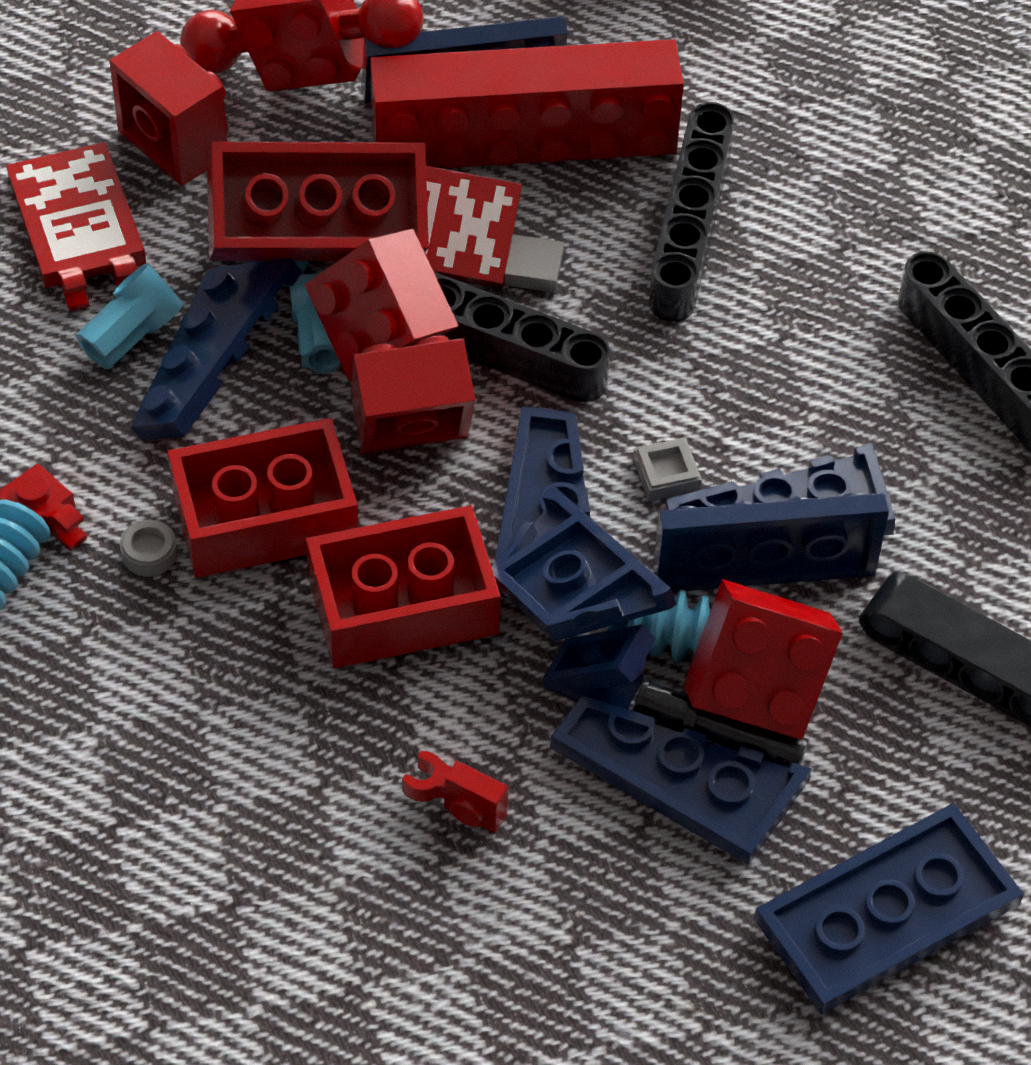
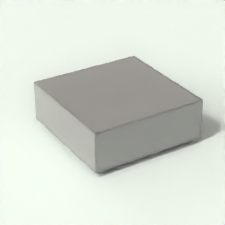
[504,235,564,293]
[633,437,702,502]

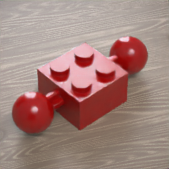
[180,0,424,92]

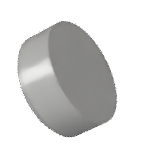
[120,520,177,577]

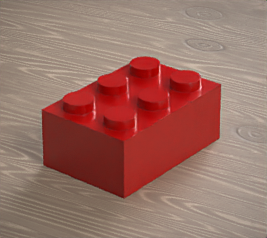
[168,418,358,578]
[306,505,501,669]

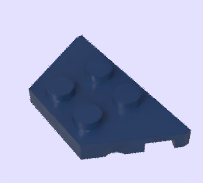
[492,486,677,642]

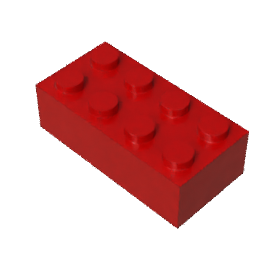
[206,141,429,261]

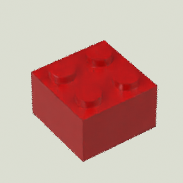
[109,30,229,186]
[304,229,458,381]
[350,336,476,454]
[683,579,843,740]

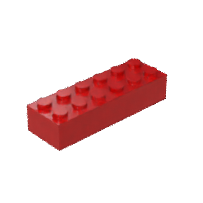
[370,39,684,168]

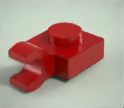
[0,463,88,551]
[402,751,509,834]

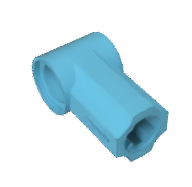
[75,263,184,369]
[289,273,341,374]

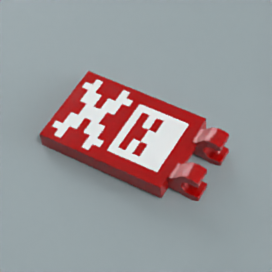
[6,142,146,312]
[425,166,522,288]

